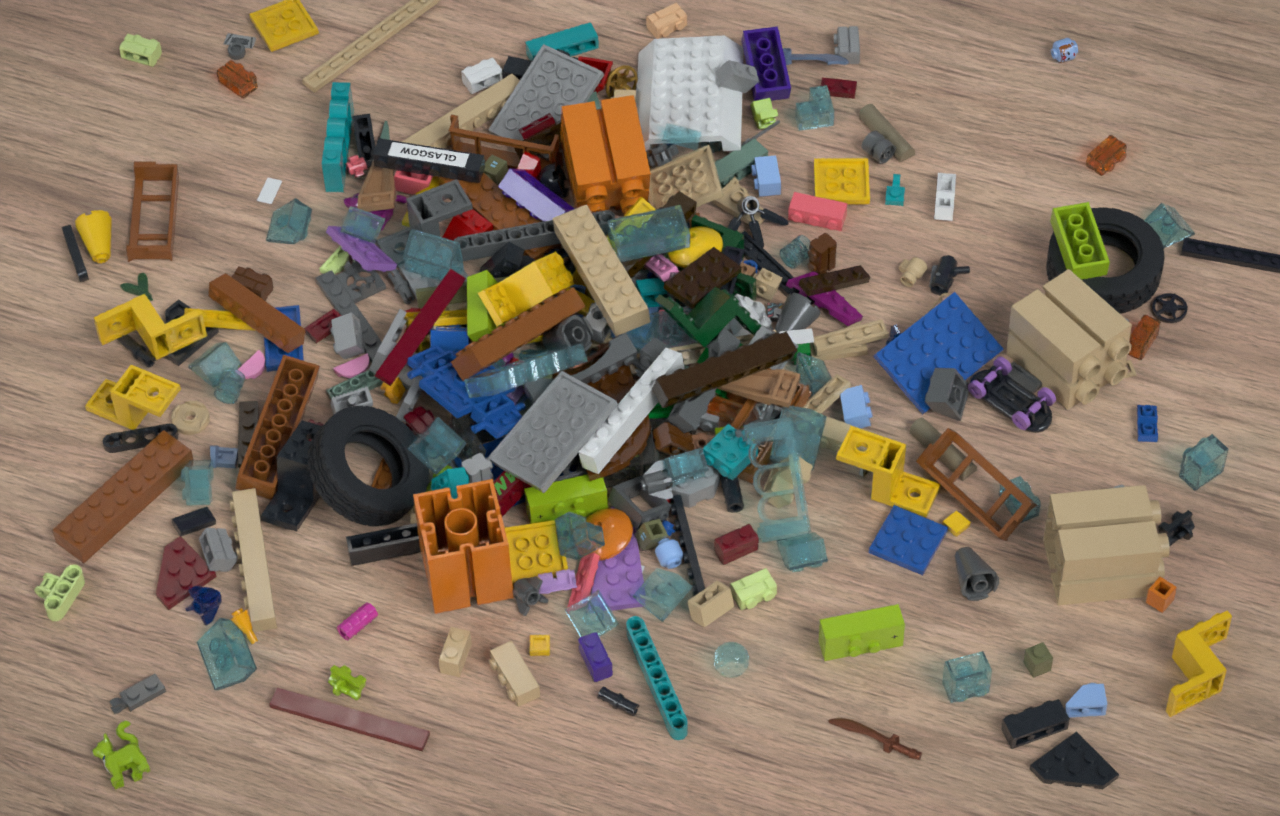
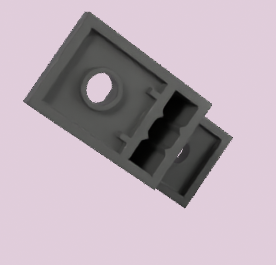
[376,179,473,268]

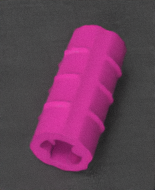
[336,602,378,641]

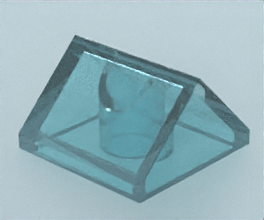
[1144,203,1195,248]
[340,206,385,244]
[188,342,242,388]
[796,352,832,398]
[565,589,619,637]

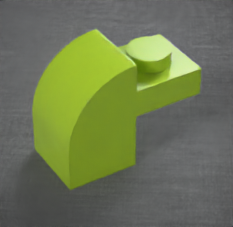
[750,98,778,129]

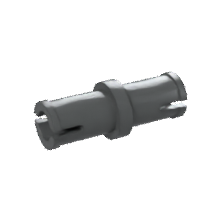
[388,269,415,304]

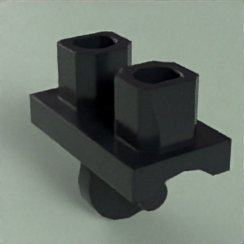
[1158,510,1195,546]

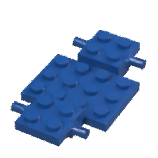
[407,345,526,439]

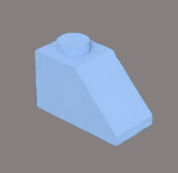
[1065,683,1107,718]

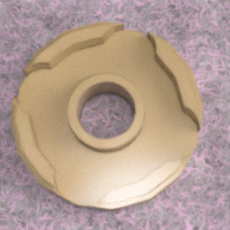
[171,401,210,435]

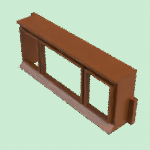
[448,114,564,170]
[126,161,179,262]
[731,368,812,485]
[916,428,1038,541]

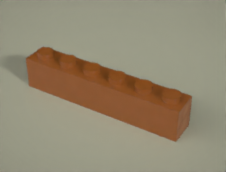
[208,273,305,353]

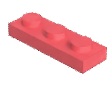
[568,553,600,611]

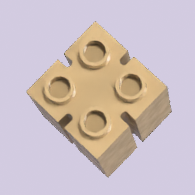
[1006,269,1132,410]
[1043,485,1170,605]

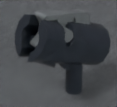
[929,255,970,296]

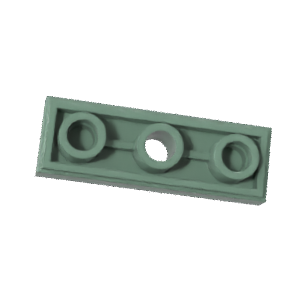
[326,370,383,400]

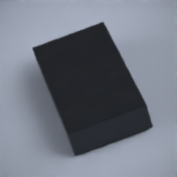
[172,507,216,537]

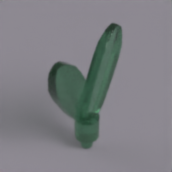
[120,273,153,301]

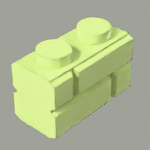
[119,34,162,67]
[730,568,777,610]

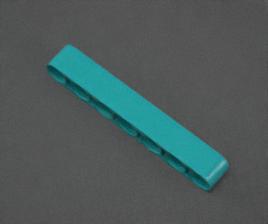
[626,616,688,740]

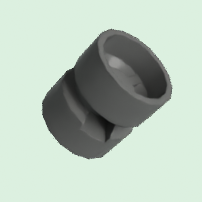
[862,130,896,164]

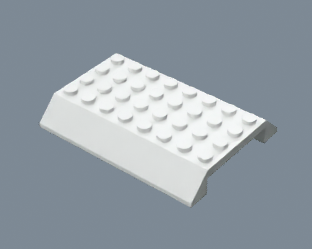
[636,35,744,154]

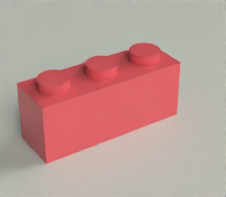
[788,192,847,231]

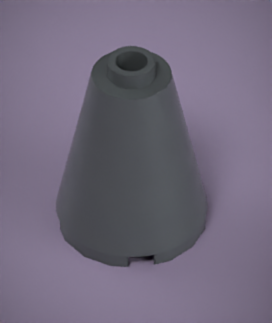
[774,293,820,333]
[542,315,593,353]
[955,547,999,601]

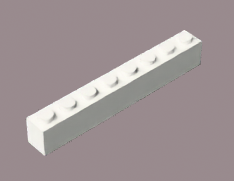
[578,348,685,474]

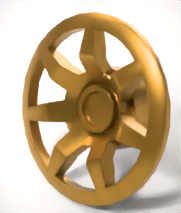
[605,65,638,99]

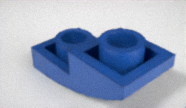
[1137,405,1158,442]

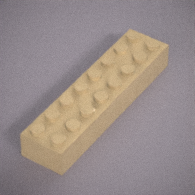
[552,204,650,336]

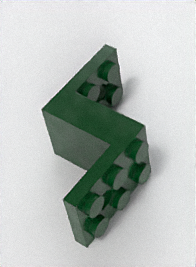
[691,215,756,301]
[655,286,761,348]

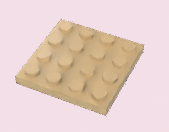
[649,145,724,216]

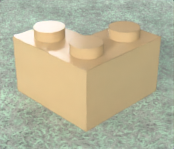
[761,453,813,509]

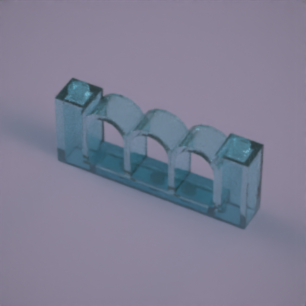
[464,343,588,398]
[741,417,812,543]

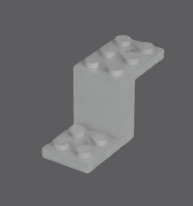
[369,309,423,422]

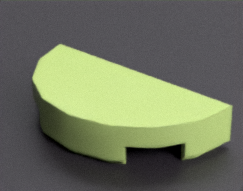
[319,246,349,274]

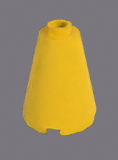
[75,210,112,264]

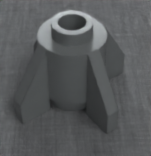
[640,459,673,499]
[513,577,549,616]

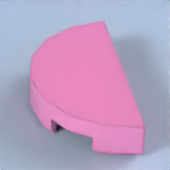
[234,350,265,380]
[333,353,370,379]

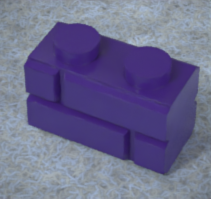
[578,632,613,682]

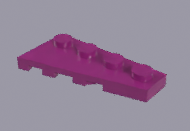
[786,272,863,326]

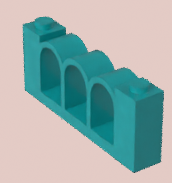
[321,82,354,192]

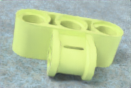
[34,564,85,621]

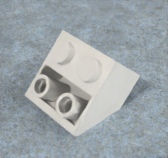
[729,294,773,337]

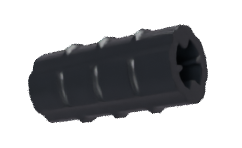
[720,475,744,513]

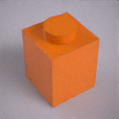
[1146,576,1177,613]

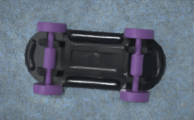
[968,356,1056,433]

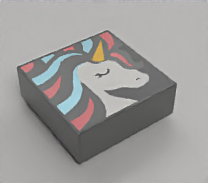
[767,303,784,322]

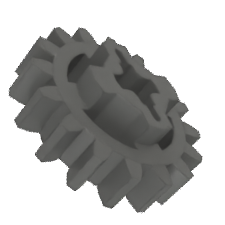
[646,143,679,168]

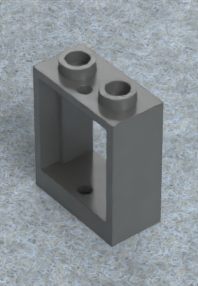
[608,475,671,530]

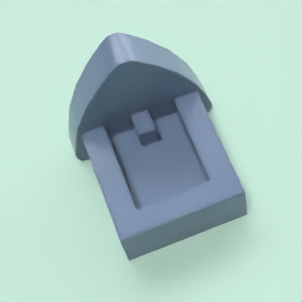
[210,445,238,469]

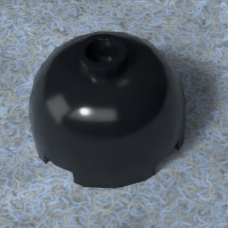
[538,162,569,198]

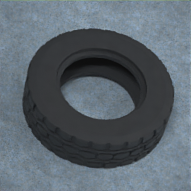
[1046,207,1165,313]
[307,406,429,527]

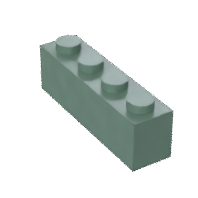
[715,138,768,189]

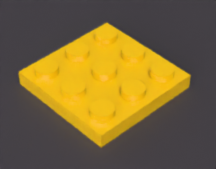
[249,0,319,52]
[814,158,870,204]
[505,519,568,585]

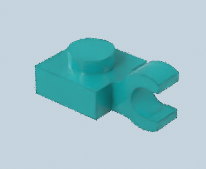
[885,174,905,206]

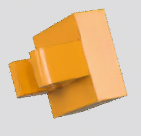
[380,377,406,404]

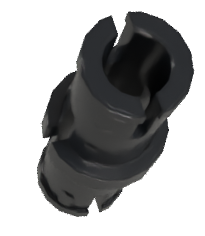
[598,686,639,716]

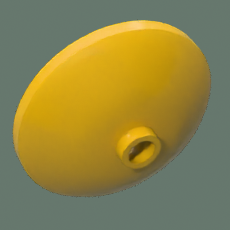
[668,227,723,268]

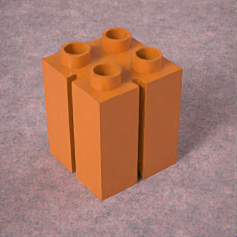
[561,95,651,214]
[413,479,514,614]

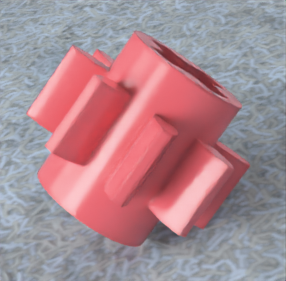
[345,155,367,178]

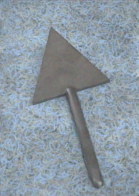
[741,120,780,146]

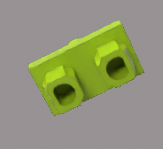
[328,665,366,701]

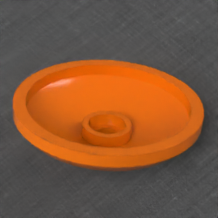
[576,508,633,561]

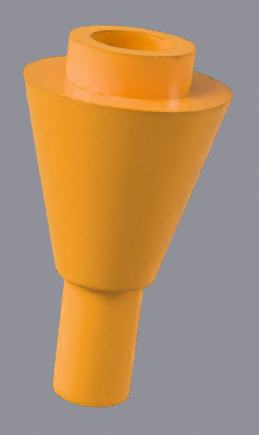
[230,608,258,645]

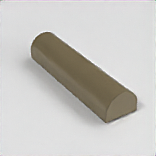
[859,104,915,162]
[910,417,977,481]

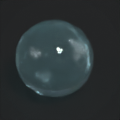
[713,641,749,678]

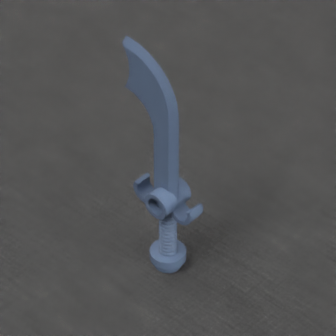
[783,48,849,65]

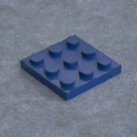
[869,505,948,576]

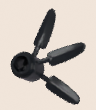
[727,196,789,248]

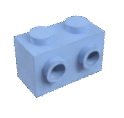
[751,155,781,197]
[840,385,873,428]

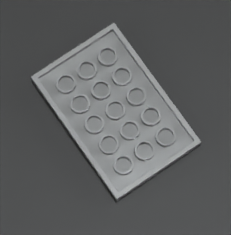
[488,44,604,161]
[488,371,618,493]

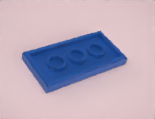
[264,305,304,372]

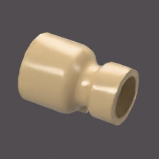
[898,257,927,287]

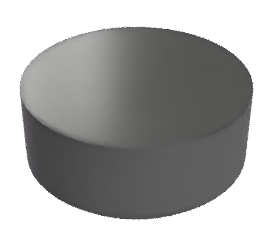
[228,42,246,60]

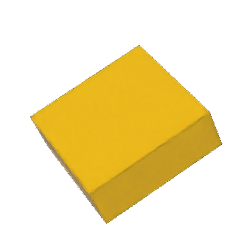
[942,510,971,537]
[529,635,550,656]

